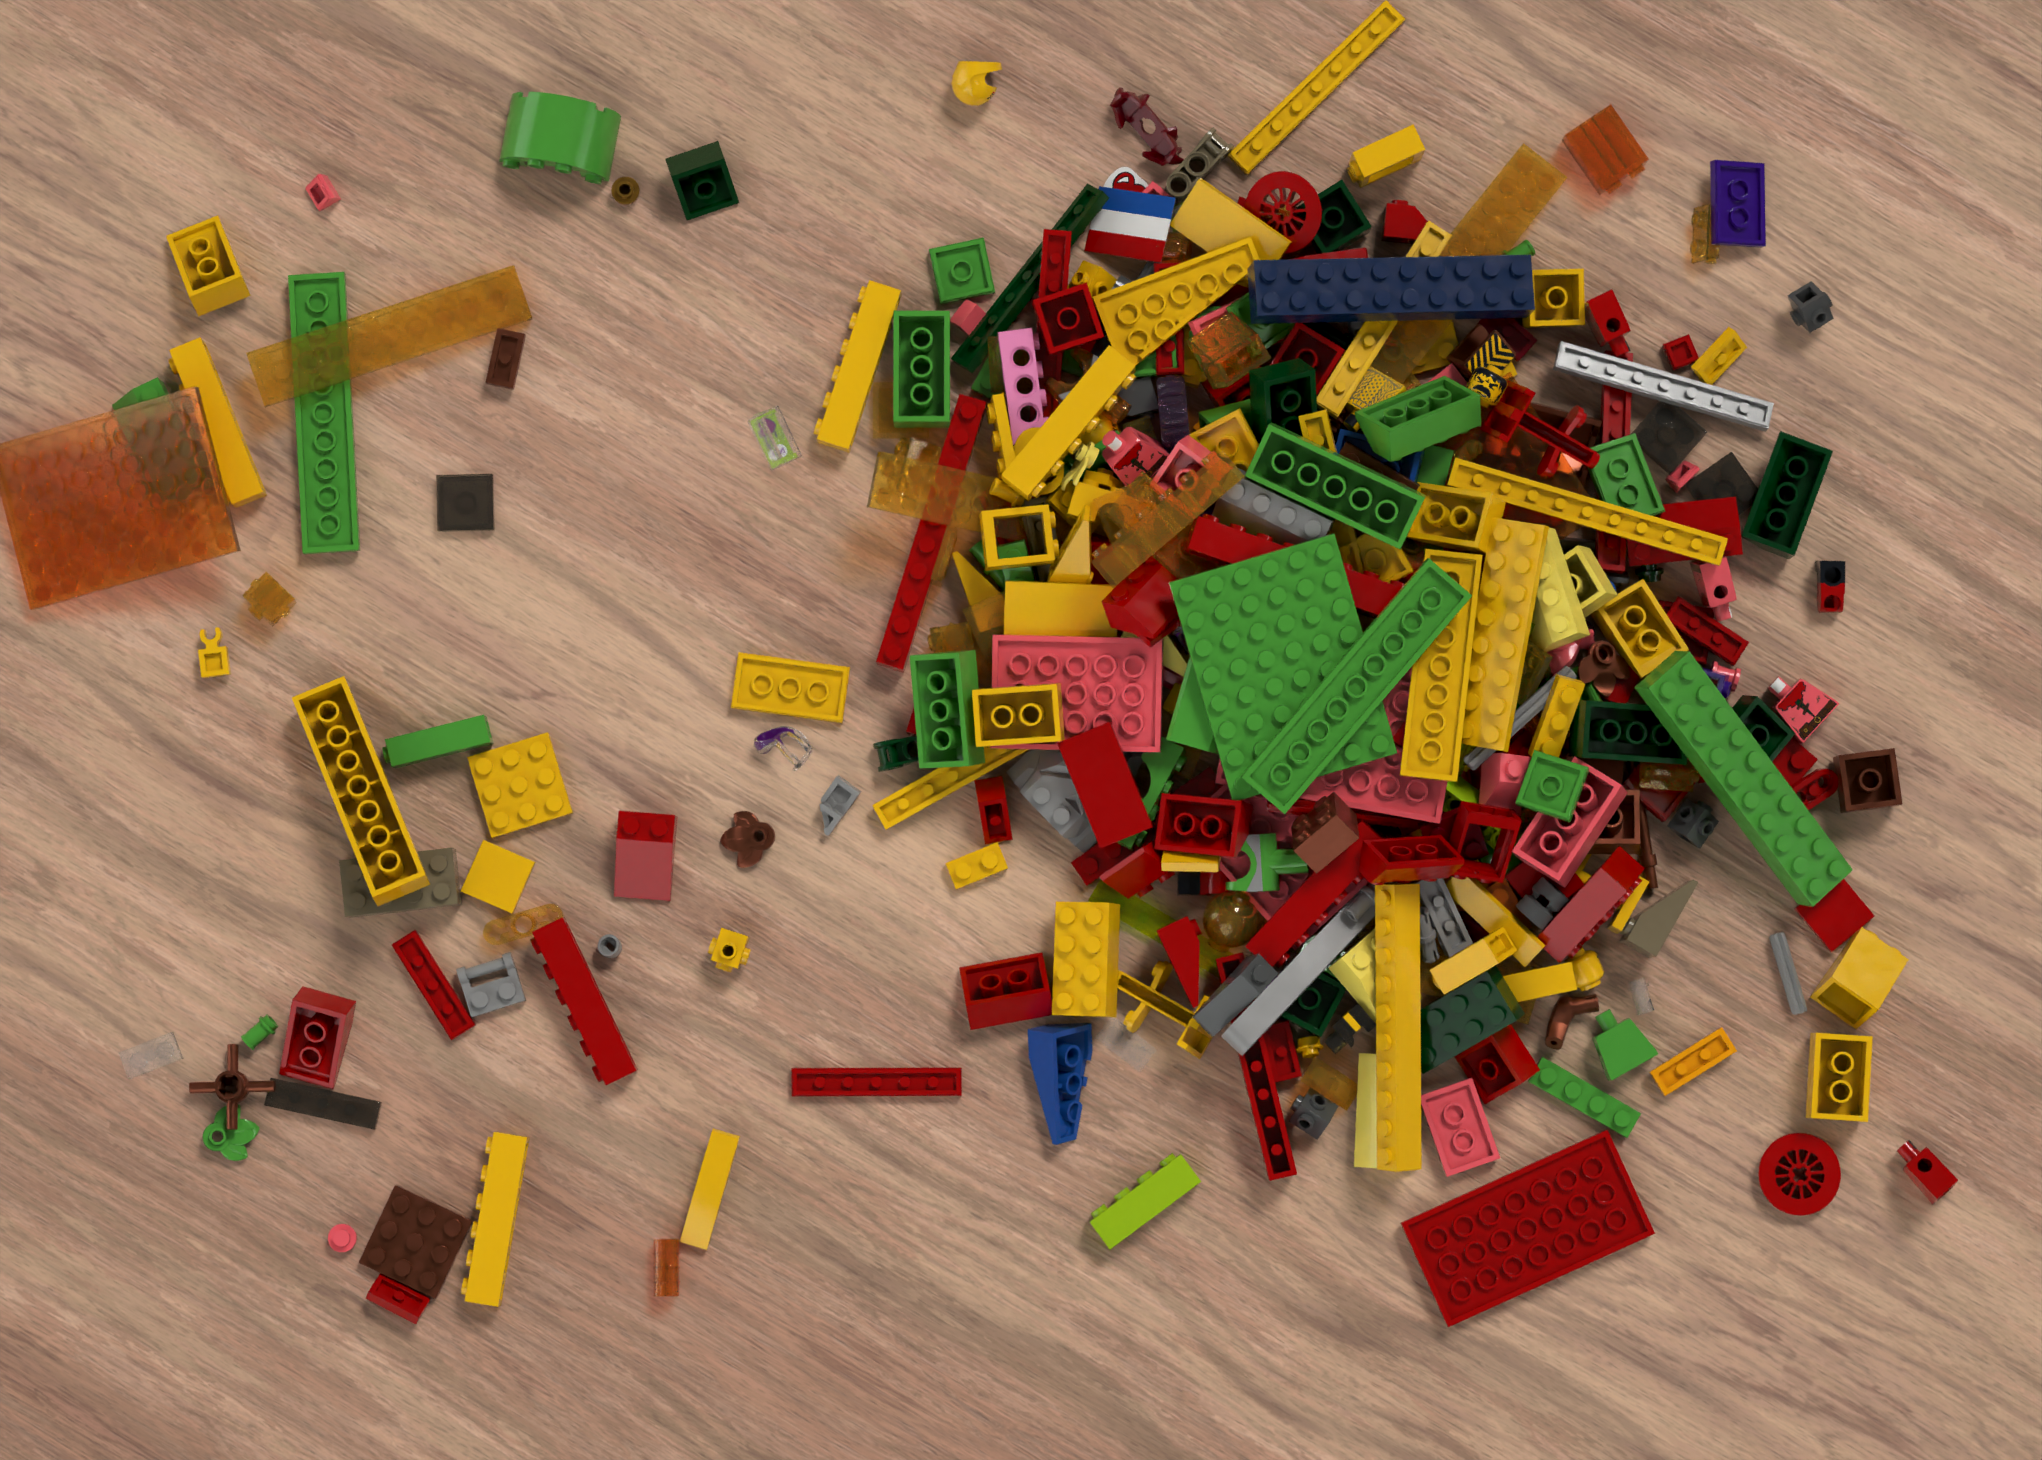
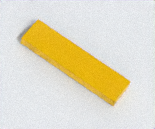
[1446,877,1546,967]

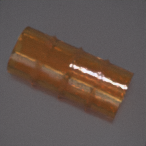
[652,1239,681,1296]

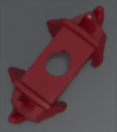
[1110,87,1184,166]

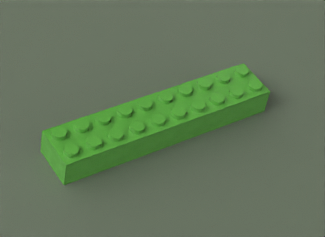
[1634,651,1853,907]

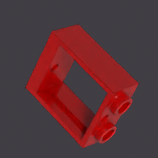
[1448,801,1522,884]

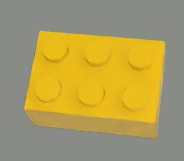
[972,683,1065,747]
[1805,1033,1873,1122]

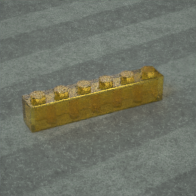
[1091,450,1245,588]

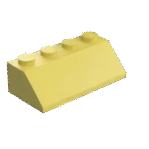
[1530,527,1590,655]
[1354,1053,1377,1168]

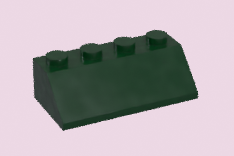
[1741,431,1833,559]

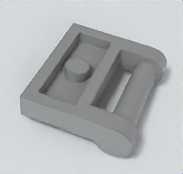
[456,952,526,1018]

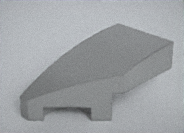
[819,775,861,836]

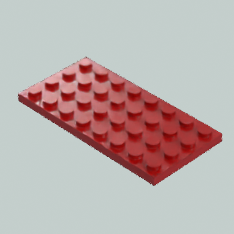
[1400,1129,1655,1327]

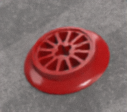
[1245,171,1322,253]
[1758,1133,1841,1216]

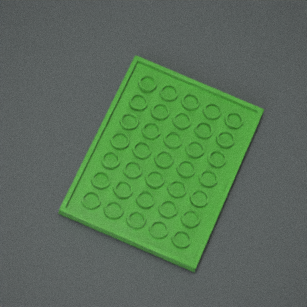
[1169,533,1397,800]

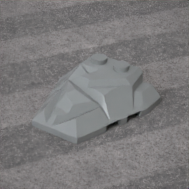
[1006,749,1143,853]

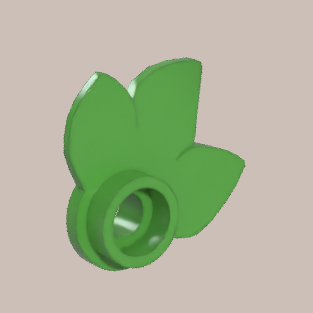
[202,1104,259,1161]

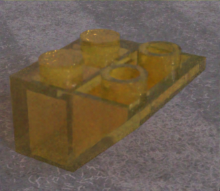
[1186,312,1271,389]

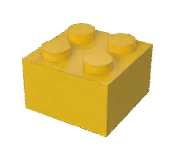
[1522,268,1585,328]

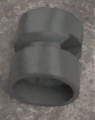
[1515,876,1570,930]

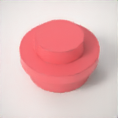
[328,1224,357,1252]

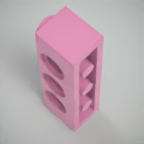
[997,328,1049,444]

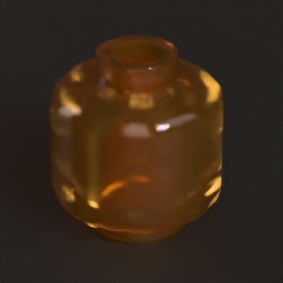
[1156,232,1192,263]

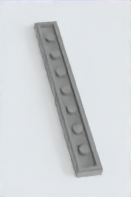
[1553,341,1774,432]

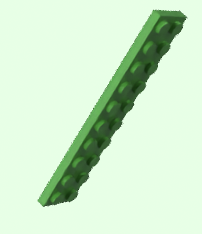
[288,272,360,554]
[1240,558,1472,814]

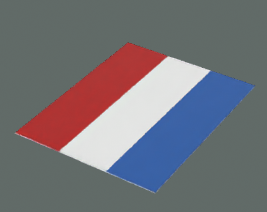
[1084,186,1176,263]

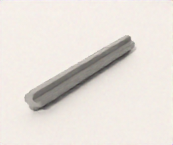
[1463,666,1577,770]

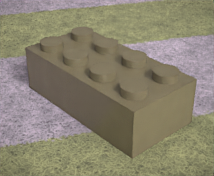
[339,848,462,918]

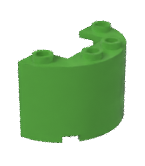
[499,92,621,184]

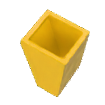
[1810,927,1909,1030]

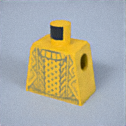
[1343,366,1407,432]

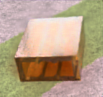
[1562,104,1649,195]

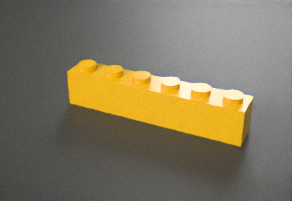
[814,280,902,453]
[168,337,267,508]
[1001,345,1136,502]
[461,1132,530,1307]

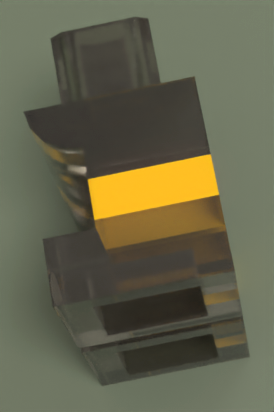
[1323,1003,1376,1054]

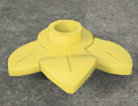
[1061,441,1099,491]

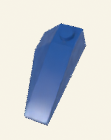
[1028,1023,1093,1145]

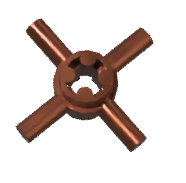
[189,1044,276,1130]

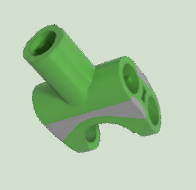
[1225,833,1309,892]

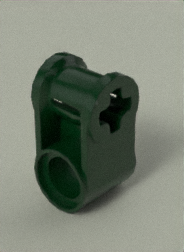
[873,736,919,772]

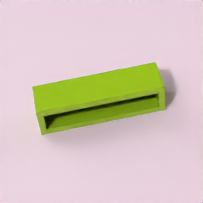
[1089,1153,1201,1249]

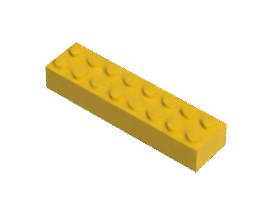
[291,676,431,907]

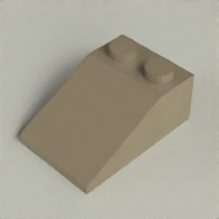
[1620,880,1698,958]

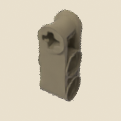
[1165,127,1234,202]

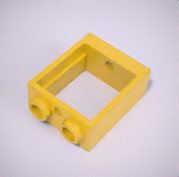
[1347,124,1425,188]
[979,504,1059,571]
[1429,927,1518,995]

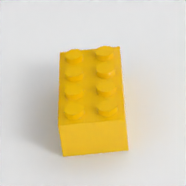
[1052,901,1120,1018]

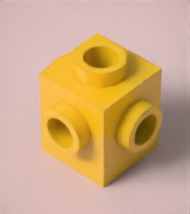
[1068,260,1117,307]
[708,928,751,973]

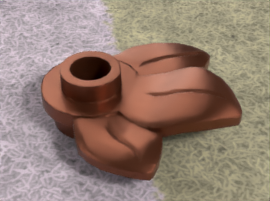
[1578,640,1630,697]
[720,811,775,868]

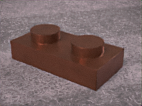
[485,328,526,390]

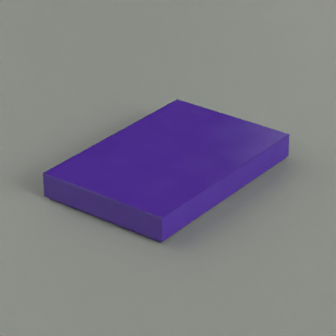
[1710,160,1766,248]

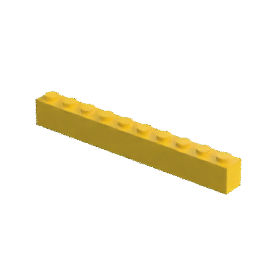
[1375,883,1422,1172]

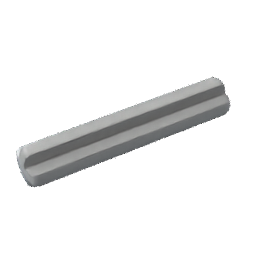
[1769,932,1807,1015]

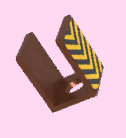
[1446,324,1516,383]

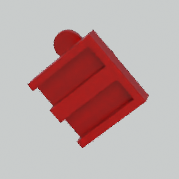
[1480,380,1600,478]

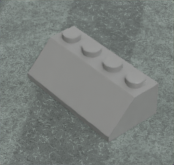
[1212,467,1336,545]

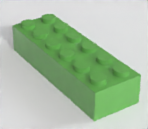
[1245,422,1426,549]

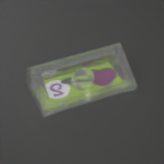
[748,406,802,470]

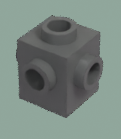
[1787,281,1834,333]
[1667,798,1719,849]
[1289,1088,1339,1140]

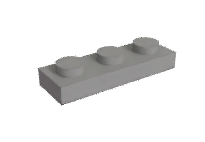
[1411,878,1473,957]

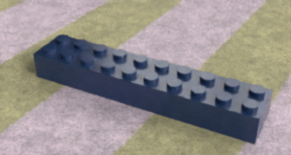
[1247,255,1535,324]

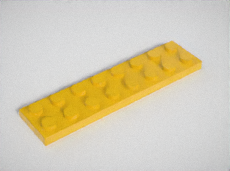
[1461,517,1549,752]
[1400,549,1483,782]

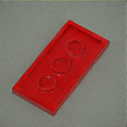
[1057,721,1154,848]

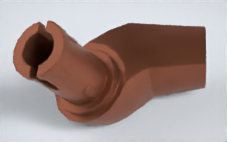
[1545,994,1599,1050]

